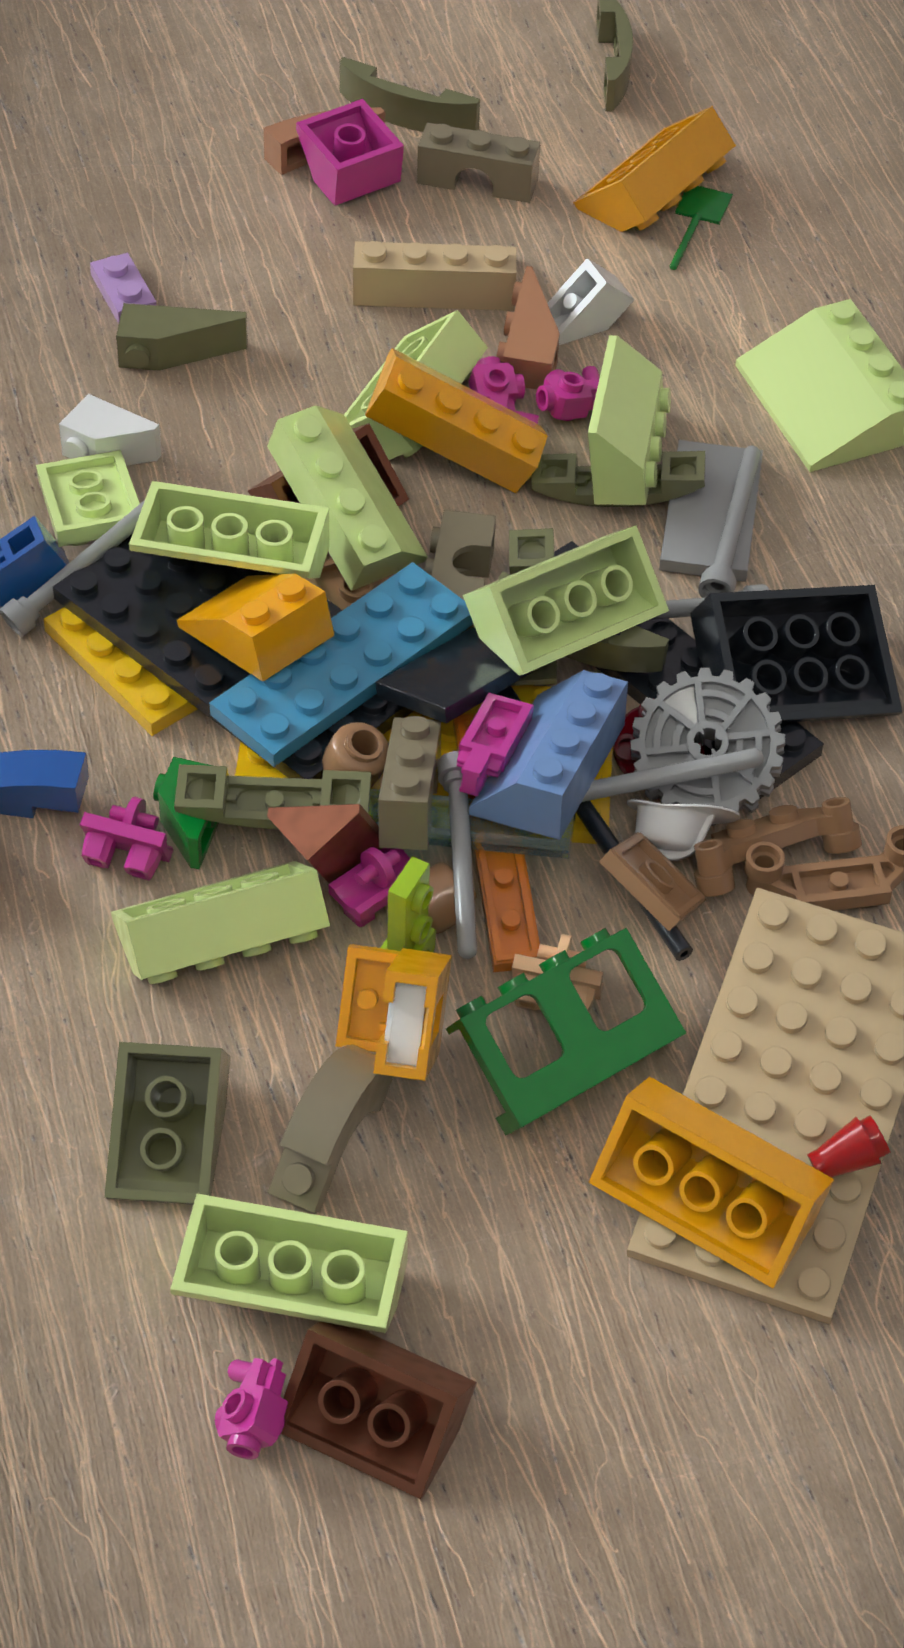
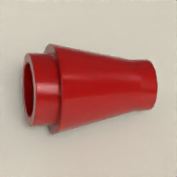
[807,1115,891,1178]

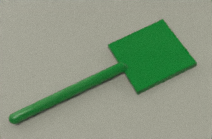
[670,186,733,270]

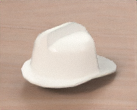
[627,799,740,861]

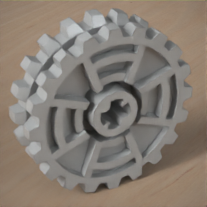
[631,668,785,826]

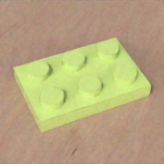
[36,450,140,547]

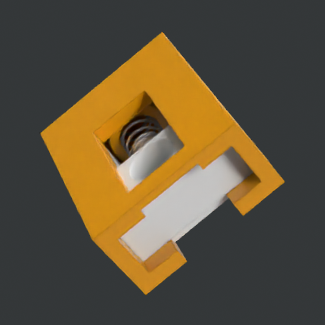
[335,944,452,1081]

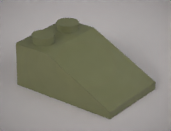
[104,1042,231,1204]

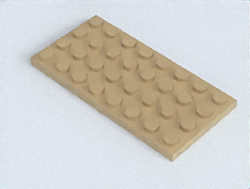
[627,888,904,1325]

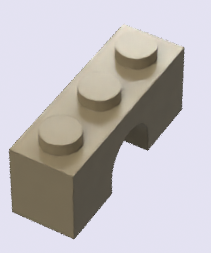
[417,123,541,203]
[424,510,496,632]
[378,716,441,850]

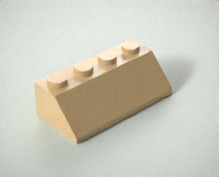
[353,241,517,311]

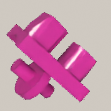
[80,796,174,881]
[328,847,410,927]

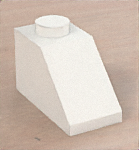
[547,258,635,345]
[59,394,162,466]

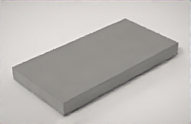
[659,440,763,582]

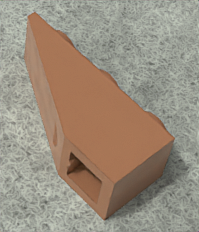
[496,266,560,390]

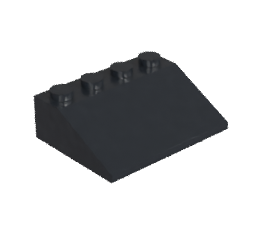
[690,585,903,723]

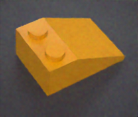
[177,574,335,682]

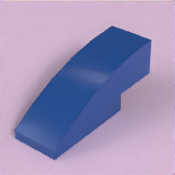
[0,750,89,818]

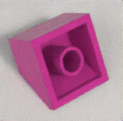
[296,99,404,206]

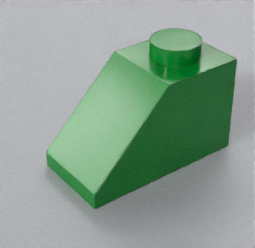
[153,756,219,870]

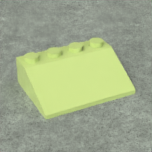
[735,299,904,472]

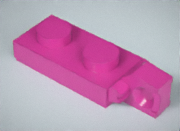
[456,693,534,796]

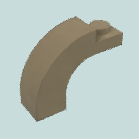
[268,1045,394,1213]

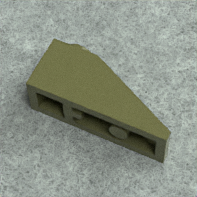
[116,303,248,370]

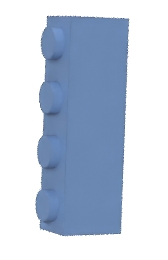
[469,670,628,840]

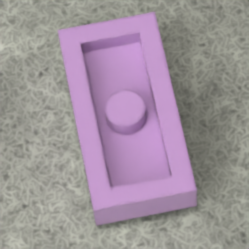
[90,253,156,324]

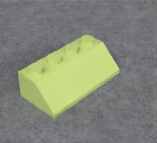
[344,310,488,460]
[588,335,671,505]
[267,405,428,591]
[129,481,329,578]
[463,525,669,676]
[111,861,330,984]
[170,1193,408,1333]

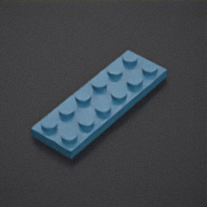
[209,562,474,767]

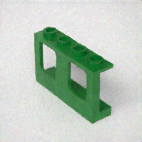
[445,927,686,1136]

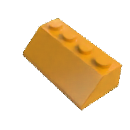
[573,106,736,232]
[365,348,548,493]
[588,1076,835,1289]

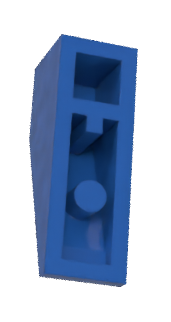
[0,516,69,607]

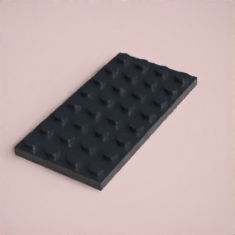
[52,534,413,779]

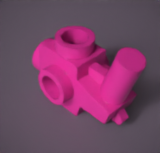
[468,356,539,424]
[536,366,600,421]
[215,1358,288,1460]

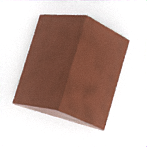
[267,804,382,884]

